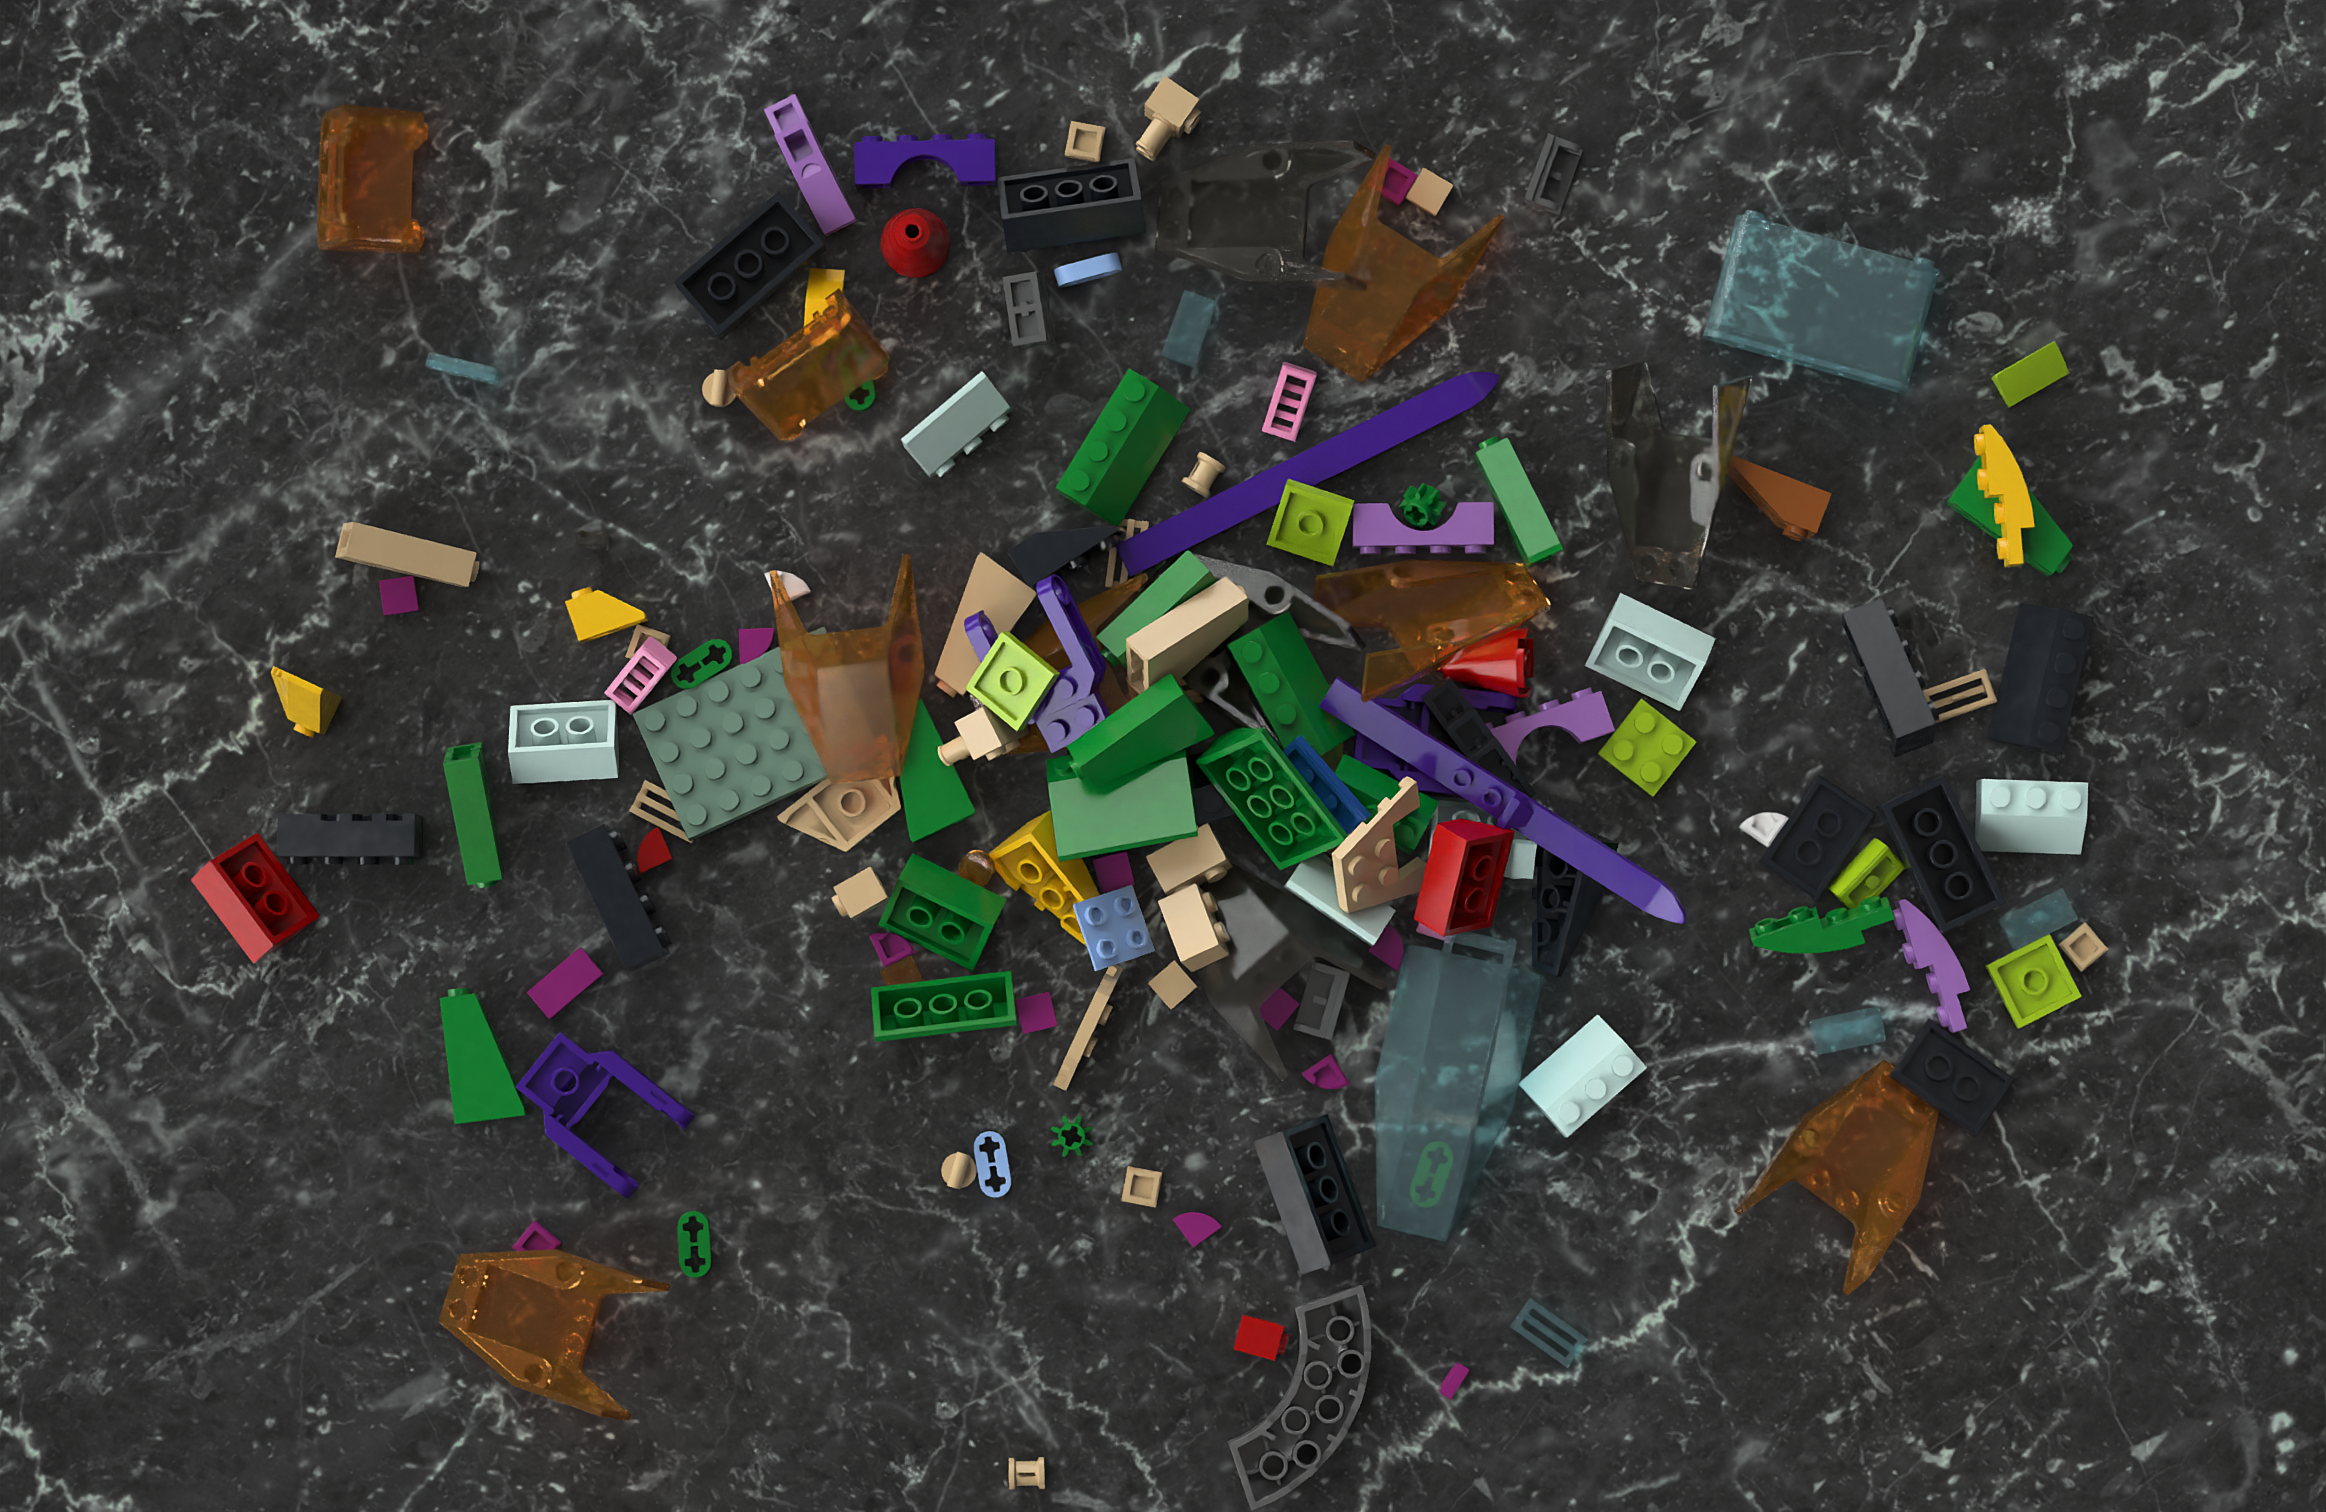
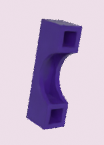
[854,133,996,189]

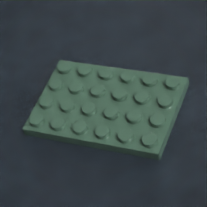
[633,627,882,841]

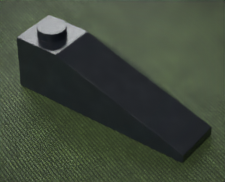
[1532,830,1619,977]

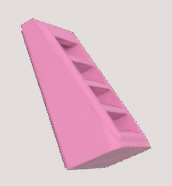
[1262,362,1317,442]
[604,637,677,715]

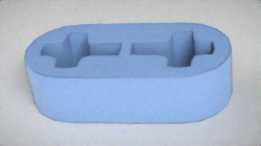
[1054,253,1122,288]
[974,1131,1011,1197]

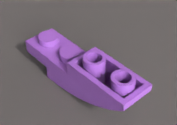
[764,94,857,236]
[1892,899,1970,1032]

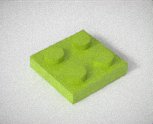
[1266,479,1355,566]
[965,631,1060,731]
[1598,698,1696,797]
[1985,934,2082,1029]

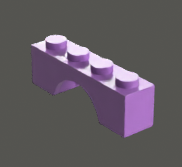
[1352,502,1494,555]
[1486,687,1615,764]

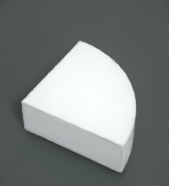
[764,571,811,606]
[1739,812,1788,847]

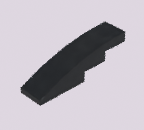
[1420,676,1536,798]

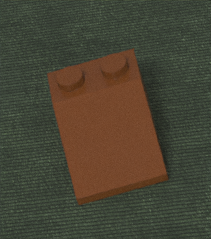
[1724,456,1832,542]

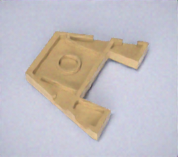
[1332,776,1427,914]

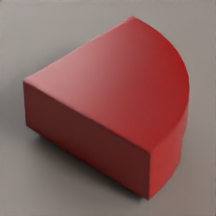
[637,827,673,873]

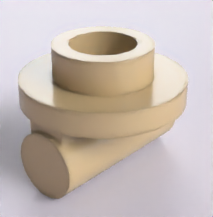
[702,370,738,407]
[941,1152,977,1189]

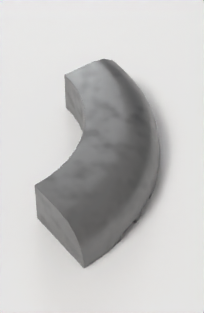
[1228,1285,1371,1511]

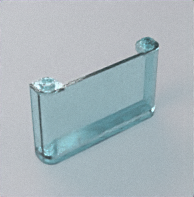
[1702,210,1939,394]

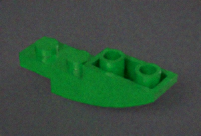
[1749,896,1895,954]

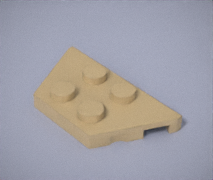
[777,734,901,852]
[1053,965,1124,1091]

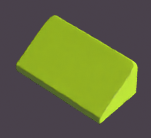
[1991,341,2070,408]
[1827,838,1905,909]

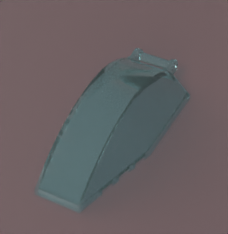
[1374,932,1543,1242]

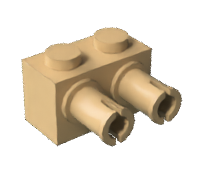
[1136,75,1201,162]
[938,706,1030,766]

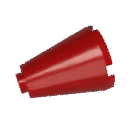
[880,208,950,278]
[1437,628,1534,698]

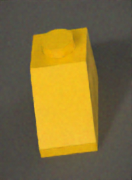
[804,268,845,340]
[565,587,648,644]

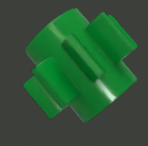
[1399,483,1446,528]
[1051,1115,1093,1157]

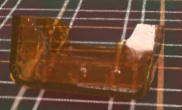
[317,104,428,254]
[726,288,890,441]

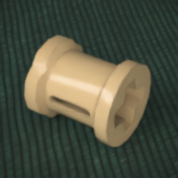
[1181,452,1226,498]
[1009,1457,1045,1490]

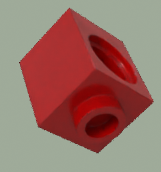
[1234,1314,1289,1361]

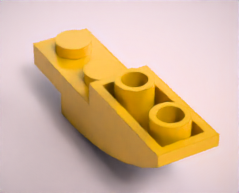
[1974,424,2035,567]

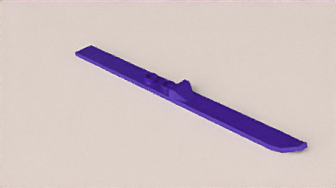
[1115,372,1499,577]
[1319,677,1687,924]

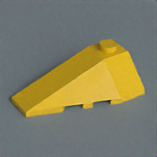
[271,666,342,738]
[986,810,1100,947]

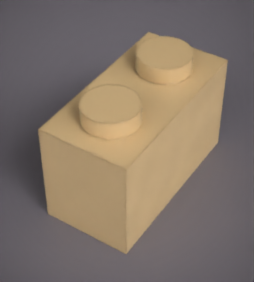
[1146,823,1233,896]
[832,867,890,920]
[1158,883,1230,972]

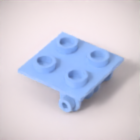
[1072,885,1155,971]

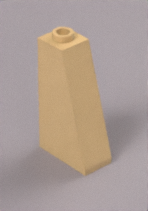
[335,522,479,587]
[934,552,1038,698]
[1126,576,1249,694]

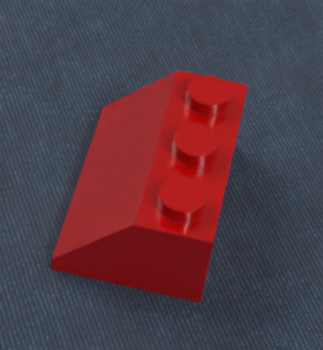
[1414,819,1515,937]
[191,832,320,964]

